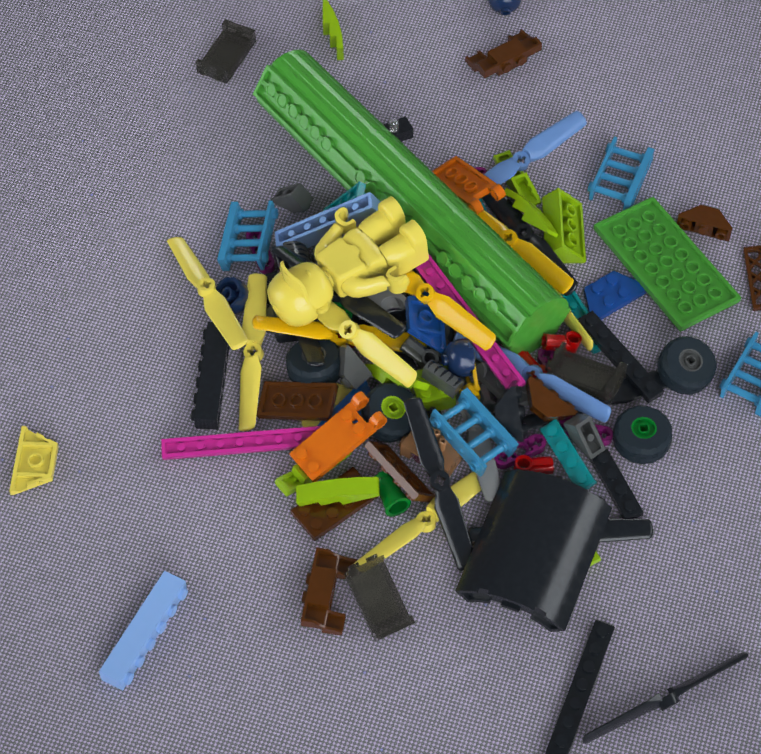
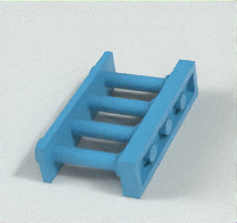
[587,136,655,210]
[217,201,278,271]
[719,332,761,417]
[429,388,519,477]

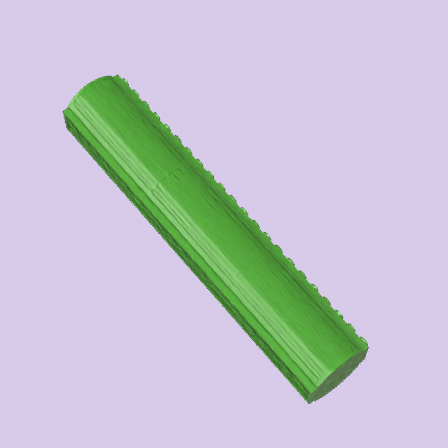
[253,50,571,354]

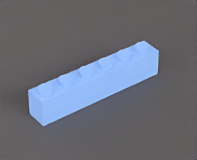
[275,192,381,248]
[99,571,188,691]

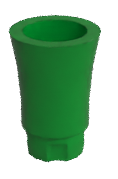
[374,471,411,517]

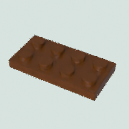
[256,381,338,421]
[364,441,435,503]
[290,467,378,541]

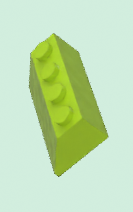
[542,188,586,263]

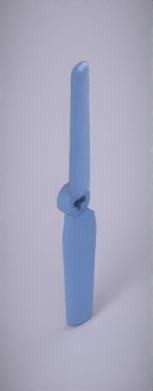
[483,111,587,185]
[453,332,611,423]

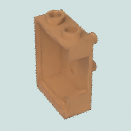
[399,427,467,481]

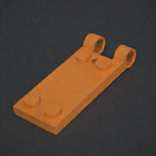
[432,156,506,214]
[289,391,387,482]

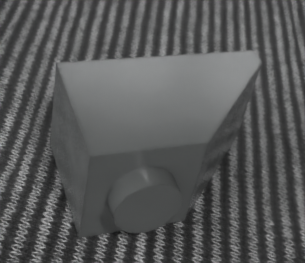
[271,183,314,213]
[338,345,372,390]
[563,413,606,460]

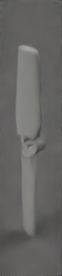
[456,377,501,502]

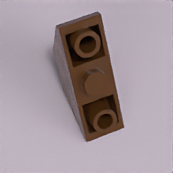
[677,205,732,242]
[526,376,577,422]

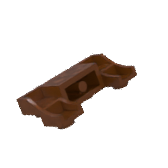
[465,29,542,79]
[301,547,357,636]

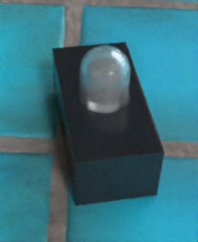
[384,116,413,142]

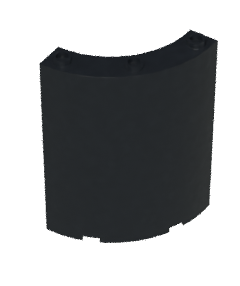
[455,469,612,632]

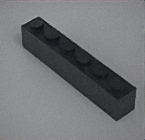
[191,322,230,430]

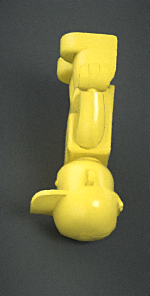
[267,196,429,327]

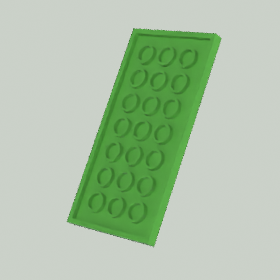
[593,197,741,332]

